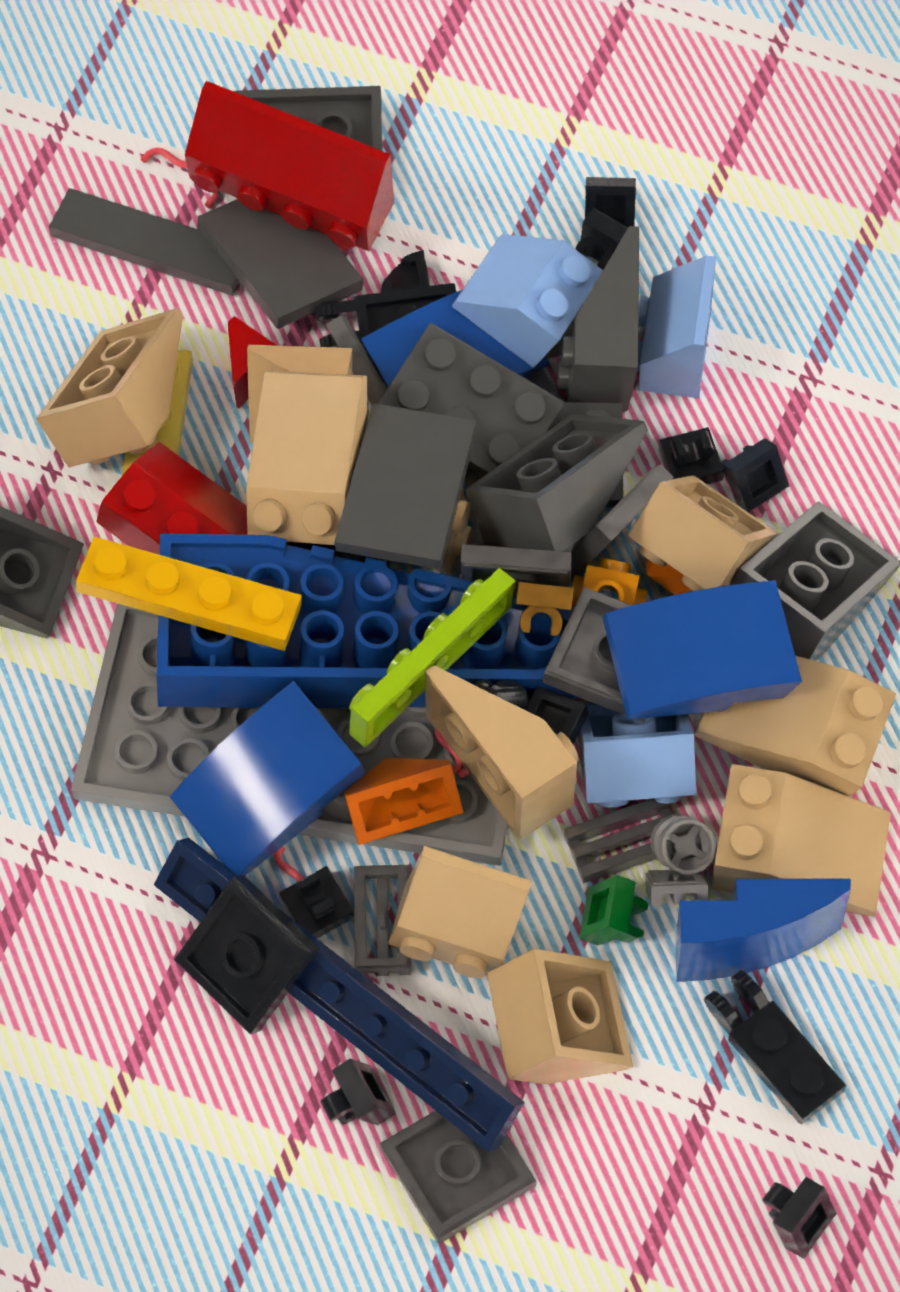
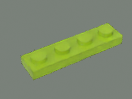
[349,568,516,748]

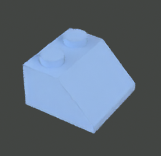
[452,234,603,368]
[637,256,716,398]
[578,702,697,808]

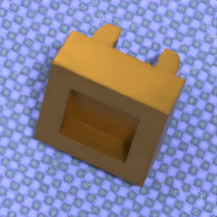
[515,582,574,636]

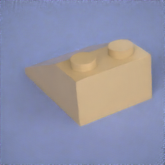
[36,308,183,468]
[246,371,368,545]
[694,656,897,797]
[425,665,579,840]
[711,764,891,917]

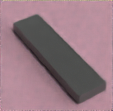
[49,188,240,296]

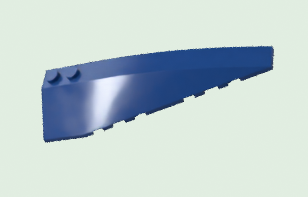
[157,534,580,708]

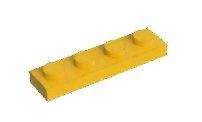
[76,536,302,651]

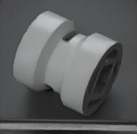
[650,814,716,875]

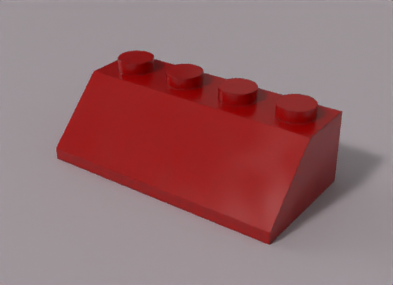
[184,80,395,252]

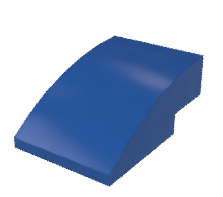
[361,290,549,389]
[602,580,802,719]
[170,681,365,876]
[675,878,851,982]

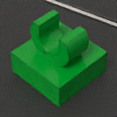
[579,875,649,945]

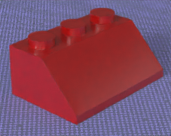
[96,442,248,555]

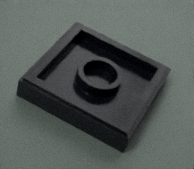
[174,874,320,1034]

